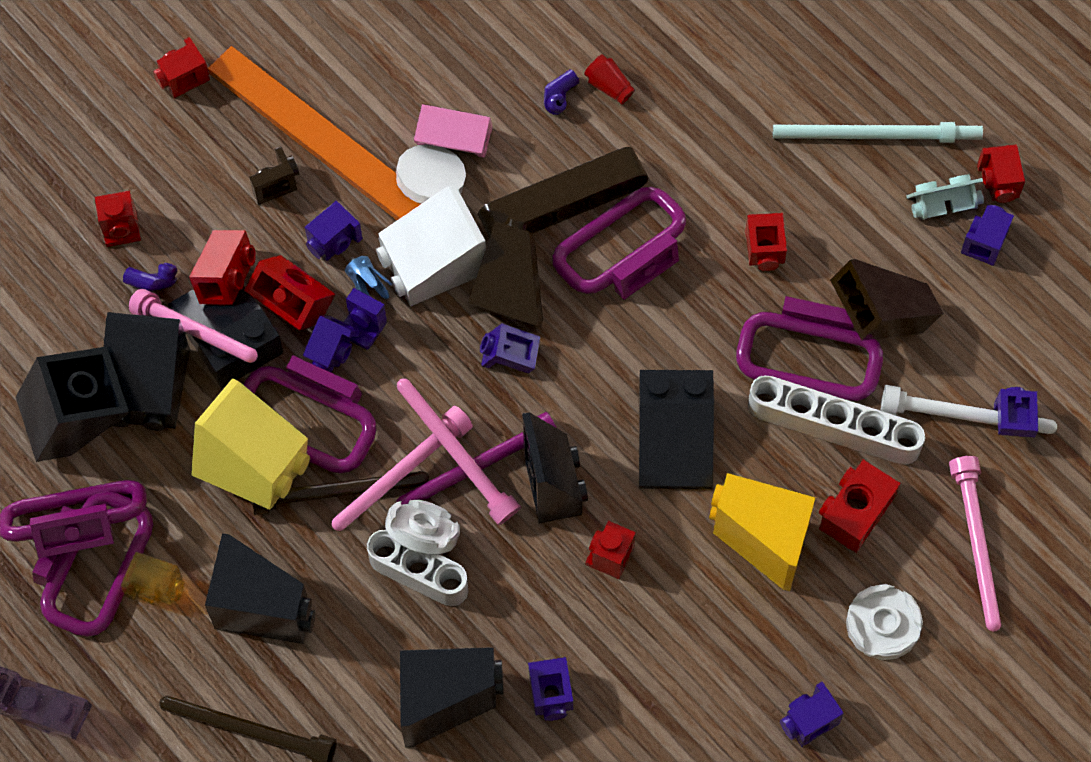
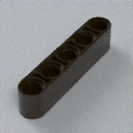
[478,147,649,238]

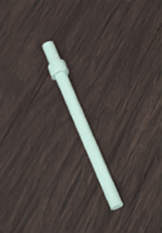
[773,122,983,143]

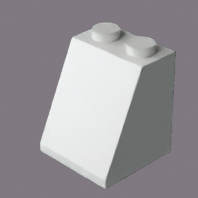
[376,183,486,307]

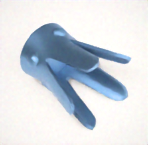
[345,256,393,299]

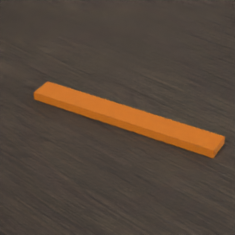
[208,46,421,220]

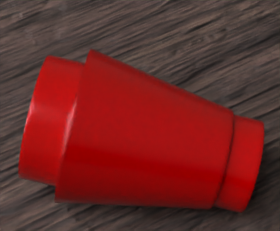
[584,54,635,105]

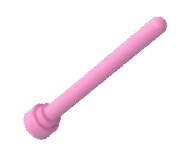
[129,289,258,363]
[397,379,521,526]
[332,406,473,531]
[949,456,1001,632]

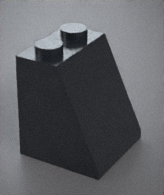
[104,312,190,431]
[16,347,129,462]
[205,533,315,644]
[400,647,504,747]

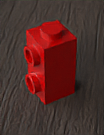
[189,230,256,305]

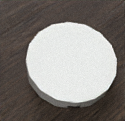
[396,145,466,204]
[385,500,460,554]
[846,584,923,660]

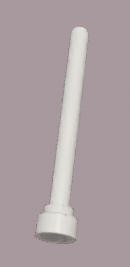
[880,385,1057,434]

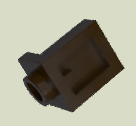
[249,146,300,205]

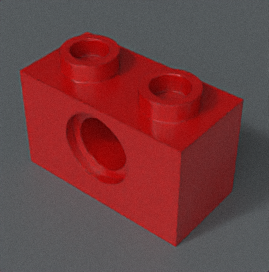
[244,255,336,330]
[818,459,901,553]

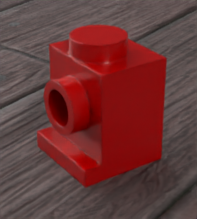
[153,37,210,99]
[977,144,1025,203]
[95,190,141,247]
[745,213,787,271]
[585,520,636,580]

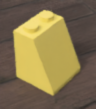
[192,379,310,510]

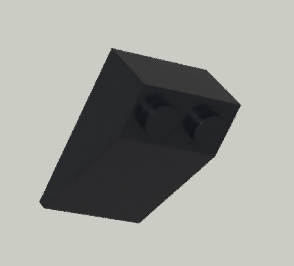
[168,286,284,389]
[639,370,714,489]
[522,412,588,524]

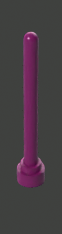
[396,412,557,505]

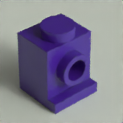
[305,201,363,261]
[961,205,1014,266]
[303,316,362,373]
[528,657,573,721]
[780,681,844,747]

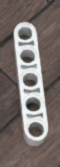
[748,375,925,465]

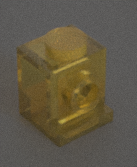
[121,552,184,605]

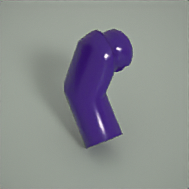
[544,69,580,115]
[123,263,177,292]

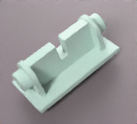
[906,174,984,220]

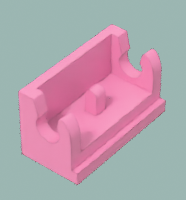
[414,104,492,158]

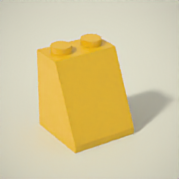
[709,473,816,591]

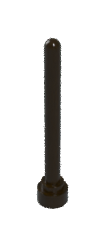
[252,471,429,515]
[159,696,337,762]

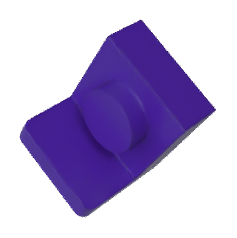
[344,288,387,350]
[480,323,540,374]
[994,387,1038,438]

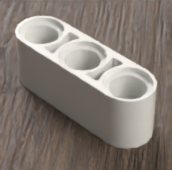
[367,530,469,606]

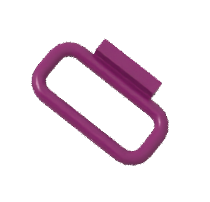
[552,187,686,300]
[736,296,883,401]
[243,355,377,474]
[0,480,147,558]
[32,491,154,637]

